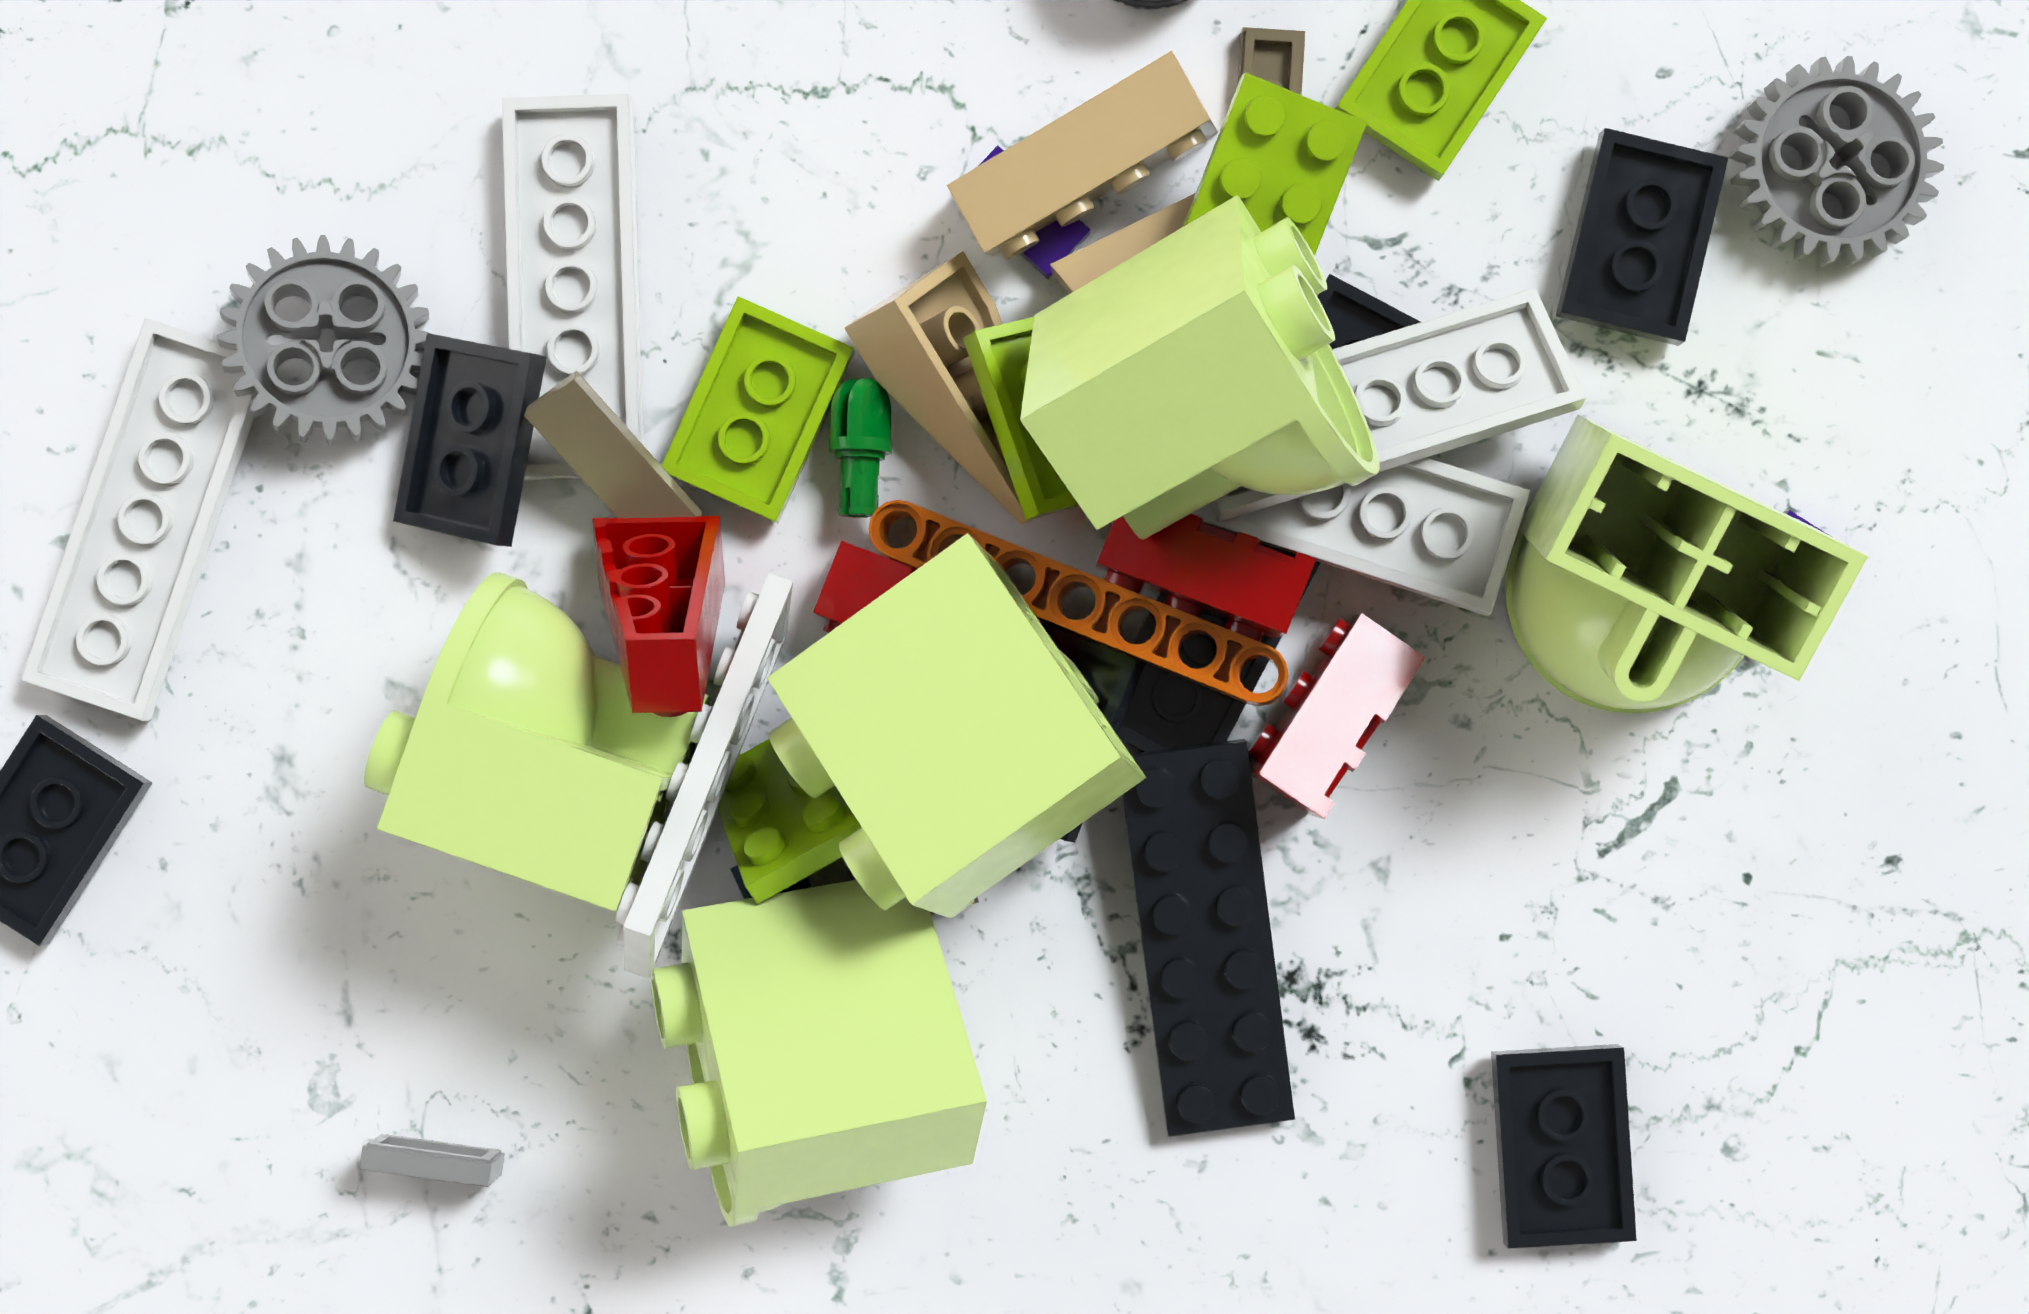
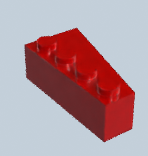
[592,516,725,717]

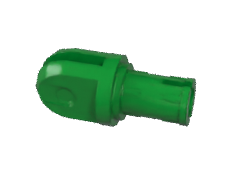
[829,377,892,518]

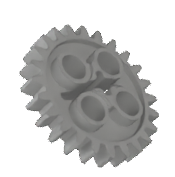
[1729,56,1944,266]
[217,235,432,445]

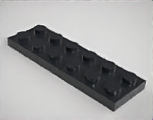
[1122,739,1295,1137]

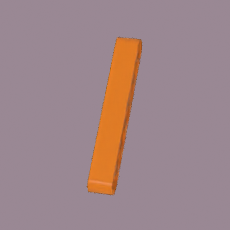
[868,500,1289,706]

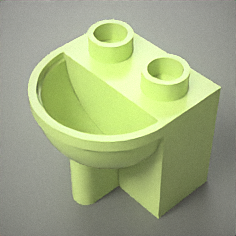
[1020,195,1380,540]
[1504,414,1868,713]
[767,533,1146,918]
[364,572,710,912]
[651,880,987,1227]

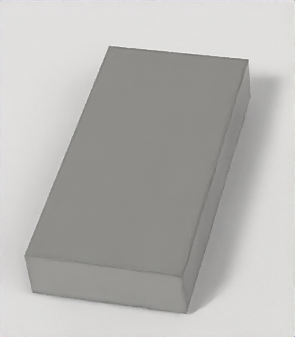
[359,1134,505,1187]

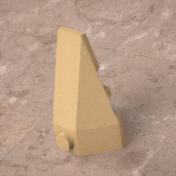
[844,251,1031,525]

